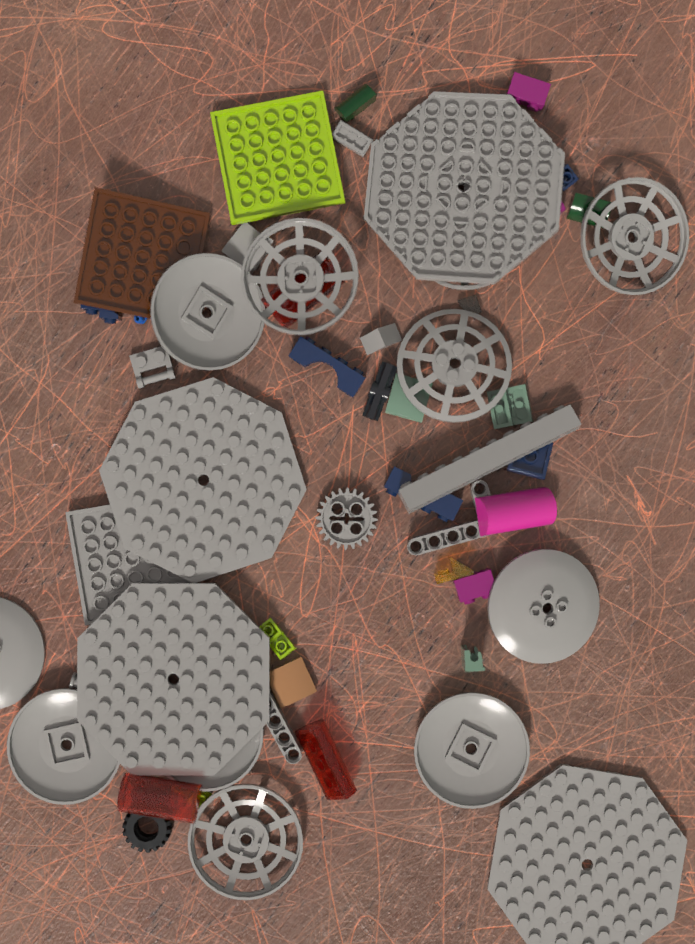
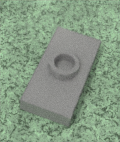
[332,120,373,157]

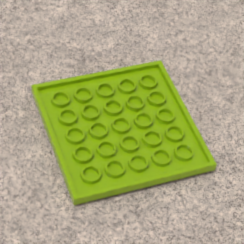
[210,90,345,225]

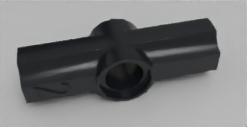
[362,362,397,421]

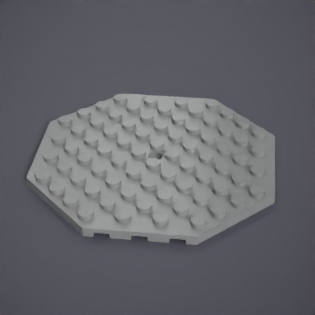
[364,91,565,285]
[99,377,307,583]
[77,583,270,776]
[487,763,687,944]

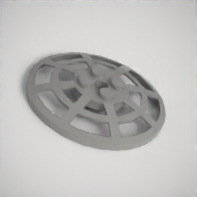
[580,177,689,295]
[241,218,359,335]
[397,309,512,423]
[188,784,303,900]

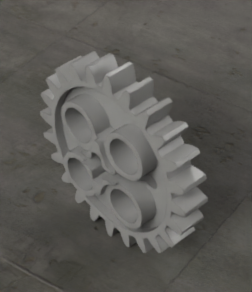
[315,487,378,550]

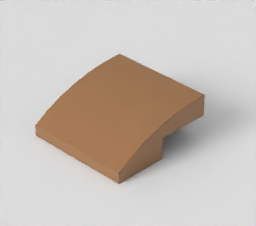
[270,657,317,708]

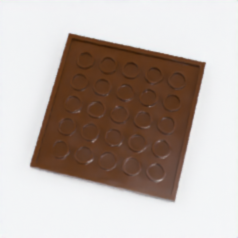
[73,187,210,319]

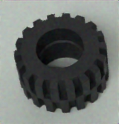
[122,799,174,853]

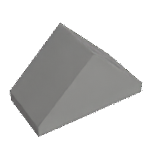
[360,323,402,356]

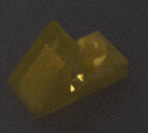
[434,556,474,584]

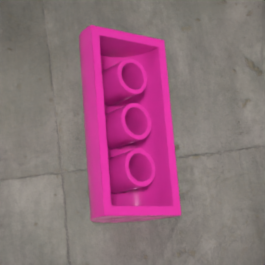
[475,487,557,536]

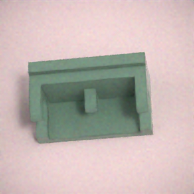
[461,645,485,672]

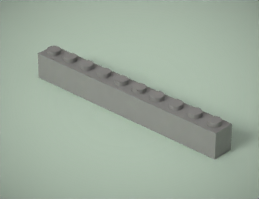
[398,404,582,514]

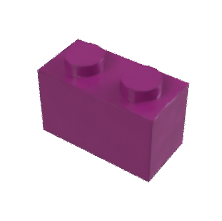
[506,72,551,112]
[452,568,494,605]

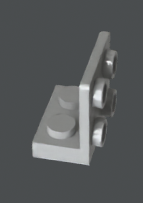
[222,223,275,275]

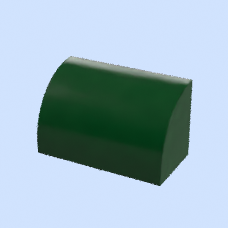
[334,84,376,123]
[566,193,611,228]

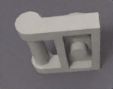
[129,346,176,389]

